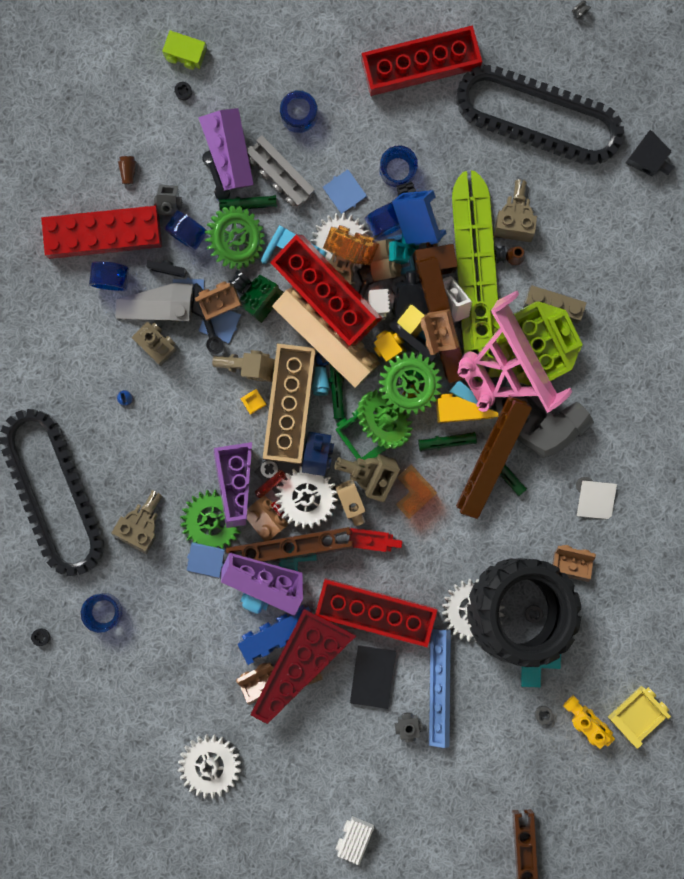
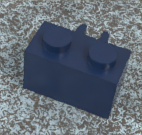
[302,432,334,476]

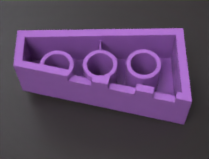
[198,108,254,191]
[214,442,252,528]
[221,553,303,616]

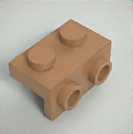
[195,281,242,320]
[421,309,459,355]
[247,495,289,541]
[553,545,596,582]
[236,662,274,705]

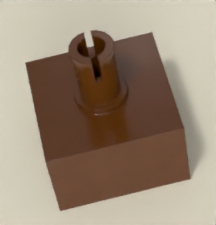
[413,242,458,279]

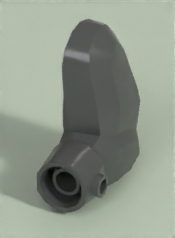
[496,384,594,458]

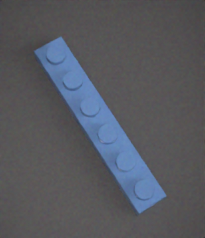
[429,629,451,748]

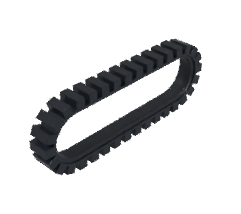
[456,65,624,165]
[0,409,104,576]

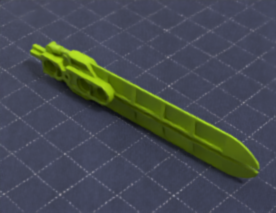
[452,171,502,383]

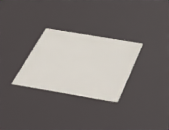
[577,480,617,519]

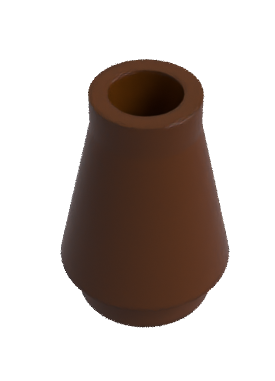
[118,156,137,184]
[506,246,525,266]

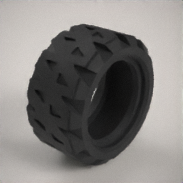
[467,558,582,667]

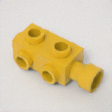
[563,695,615,749]

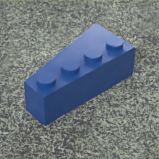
[237,605,312,665]

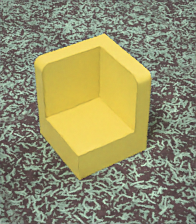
[397,305,425,337]

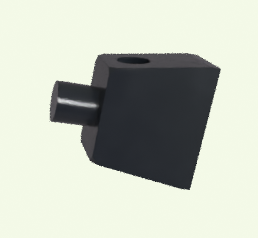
[625,130,675,177]
[392,271,429,316]

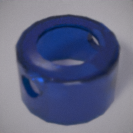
[280,90,318,133]
[379,145,418,188]
[364,202,401,239]
[165,210,207,250]
[89,261,130,291]
[80,593,123,633]

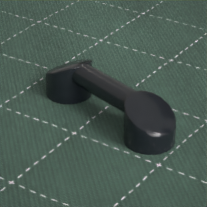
[202,151,230,201]

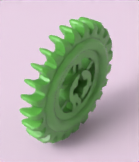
[205,206,265,269]
[378,352,442,415]
[357,389,413,449]
[180,490,241,549]

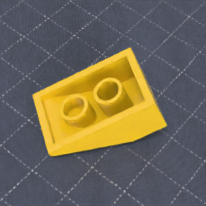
[436,394,499,423]

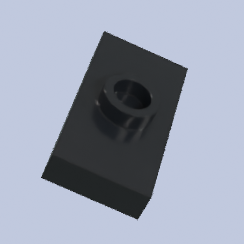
[146,260,187,278]

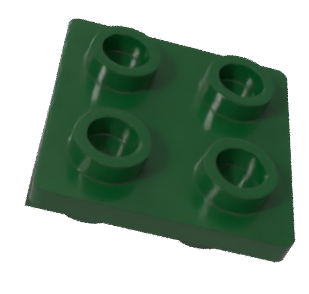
[239,275,284,323]

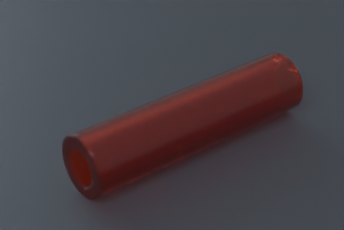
[255,470,286,498]

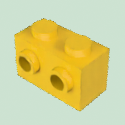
[374,330,407,362]

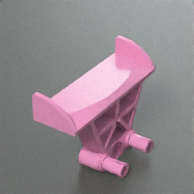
[458,291,572,413]

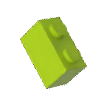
[162,30,207,70]

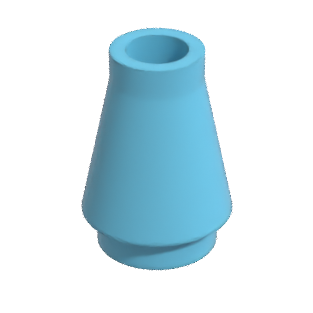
[311,367,330,396]

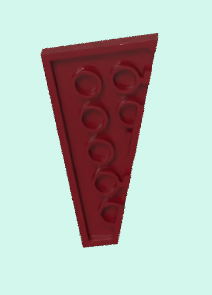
[250,609,357,724]

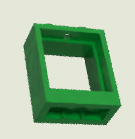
[335,409,387,460]

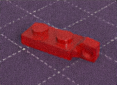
[349,528,402,552]

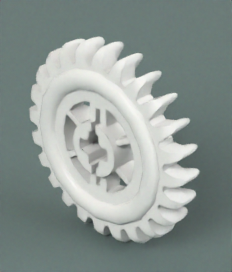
[310,213,372,273]
[275,466,338,529]
[442,579,505,642]
[178,734,241,799]

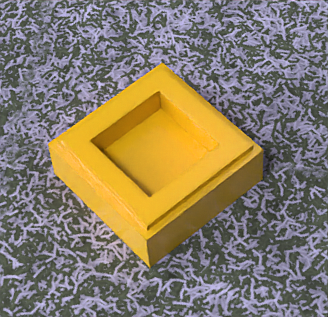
[240,389,266,415]

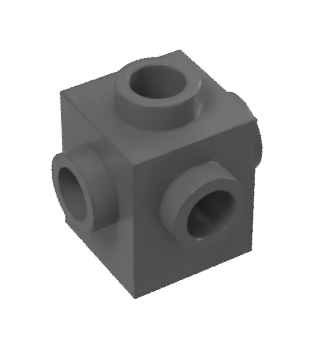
[154,185,182,217]
[395,712,423,742]

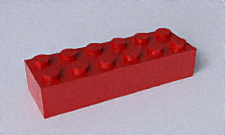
[361,25,482,96]
[41,205,162,259]
[270,234,382,346]
[315,578,437,648]

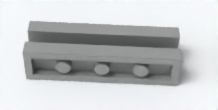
[247,135,315,209]

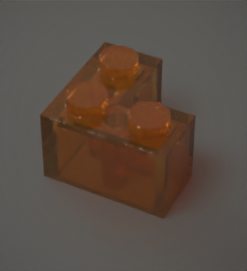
[323,225,379,265]
[395,464,437,519]

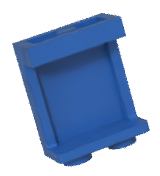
[392,190,447,245]

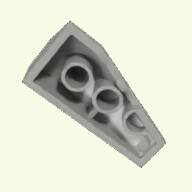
[116,283,193,322]

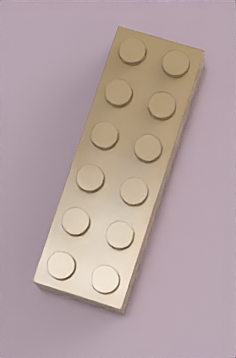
[272,287,381,388]
[263,344,316,465]

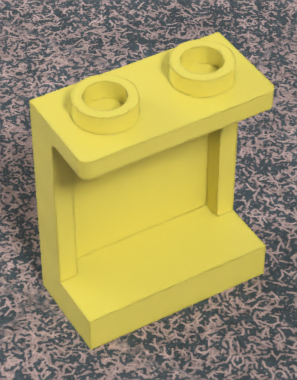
[608,686,671,749]

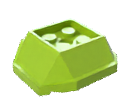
[497,301,583,386]

